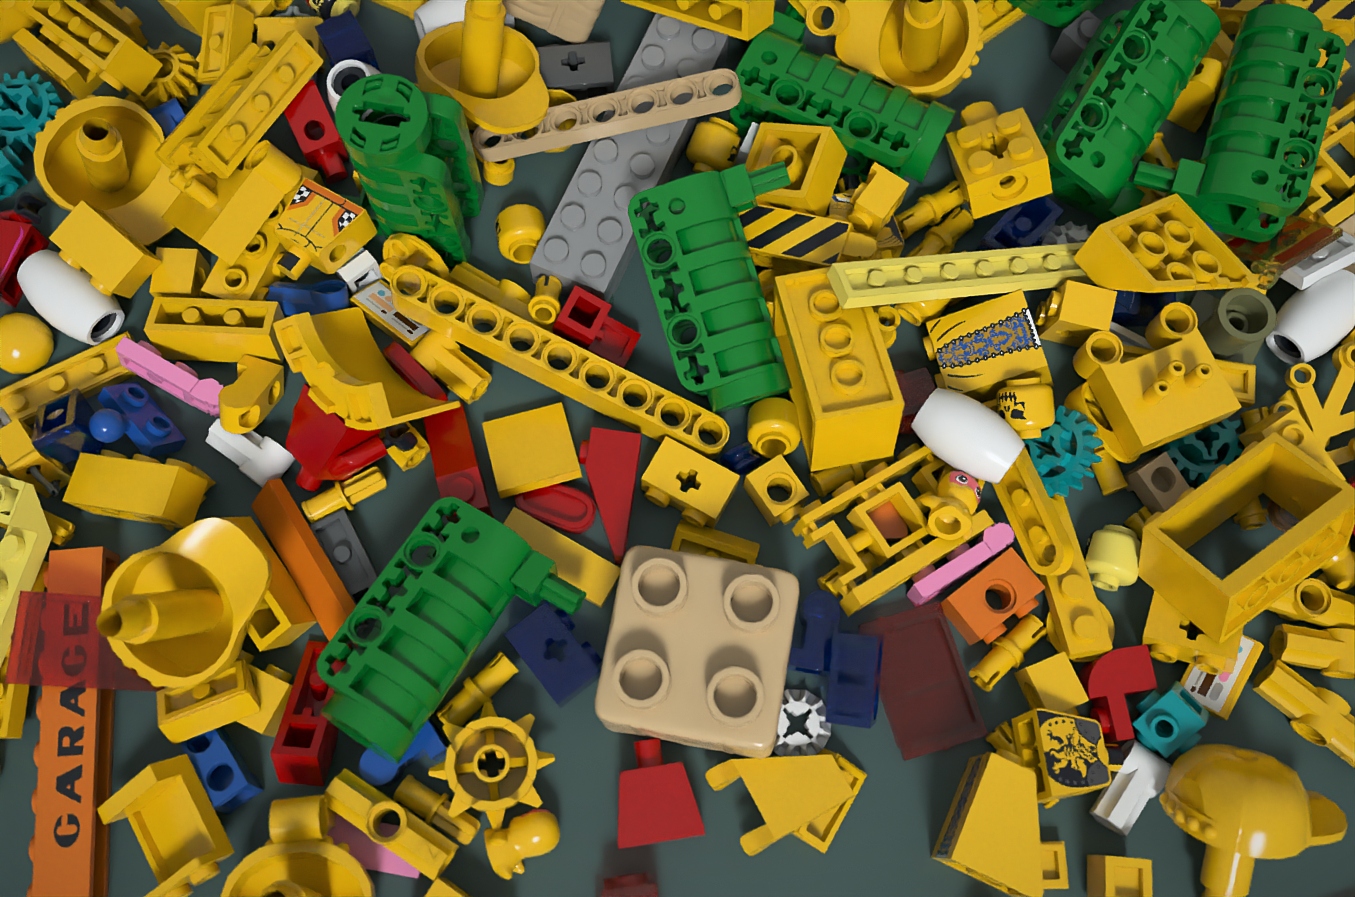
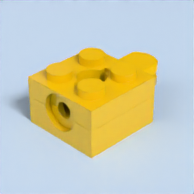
[945,101,1053,219]

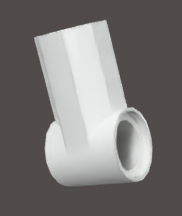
[205,418,296,488]
[1089,739,1172,836]

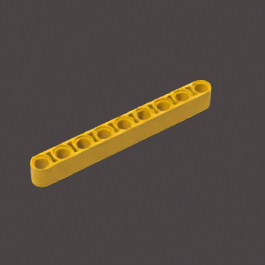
[389,265,730,460]

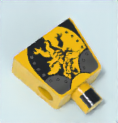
[1011,708,1124,804]

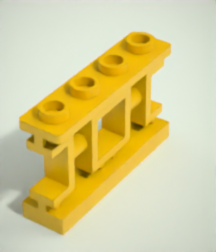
[155,30,324,179]
[1284,93,1355,237]
[792,443,994,617]

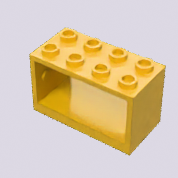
[772,267,905,472]
[1138,432,1355,645]

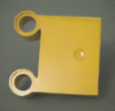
[162,140,302,266]
[1073,302,1242,459]

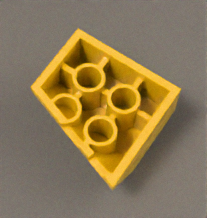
[1073,193,1260,293]

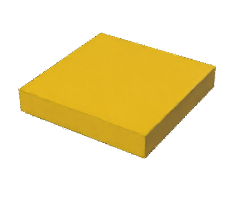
[482,402,582,499]

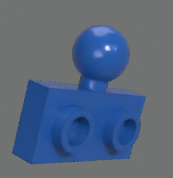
[88,382,187,457]

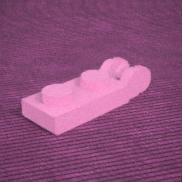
[115,336,224,418]
[907,522,1015,608]

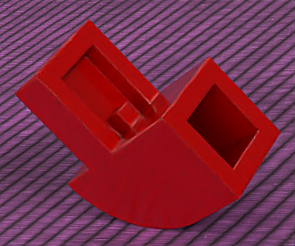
[552,285,641,368]
[1077,644,1158,744]

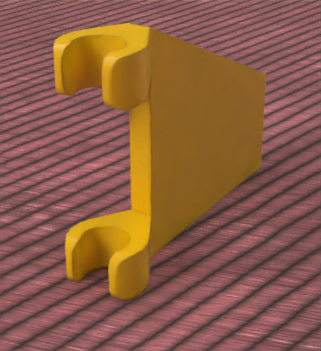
[705,754,855,856]

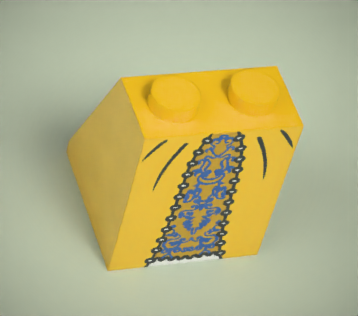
[923,289,1054,402]
[931,749,1044,897]

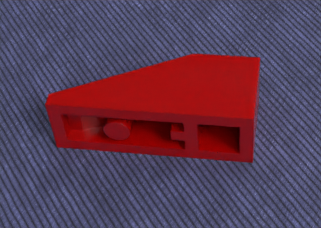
[423,402,494,524]
[579,427,642,565]
[270,641,352,787]

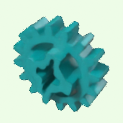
[0,71,66,155]
[1022,405,1103,498]
[1155,419,1243,486]

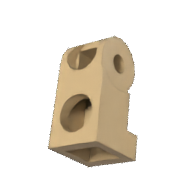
[1123,452,1190,515]

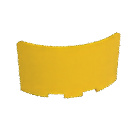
[272,307,461,430]

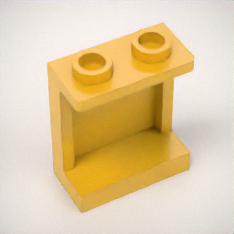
[12,0,148,100]
[97,754,235,897]

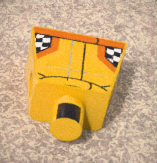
[274,177,378,280]

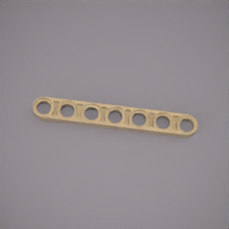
[472,68,742,162]

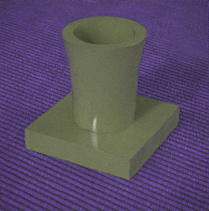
[1174,288,1277,364]

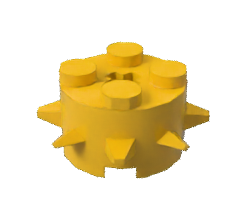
[429,702,555,830]

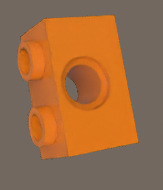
[937,547,1046,646]

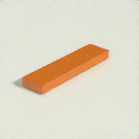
[251,478,356,642]

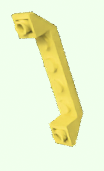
[0,474,52,668]

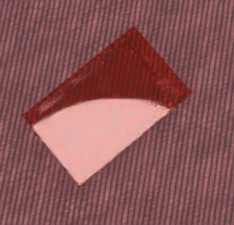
[5,590,165,692]
[858,601,988,761]

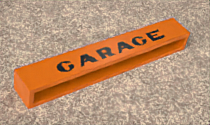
[26,546,120,897]

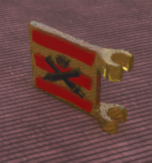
[1223,215,1343,290]

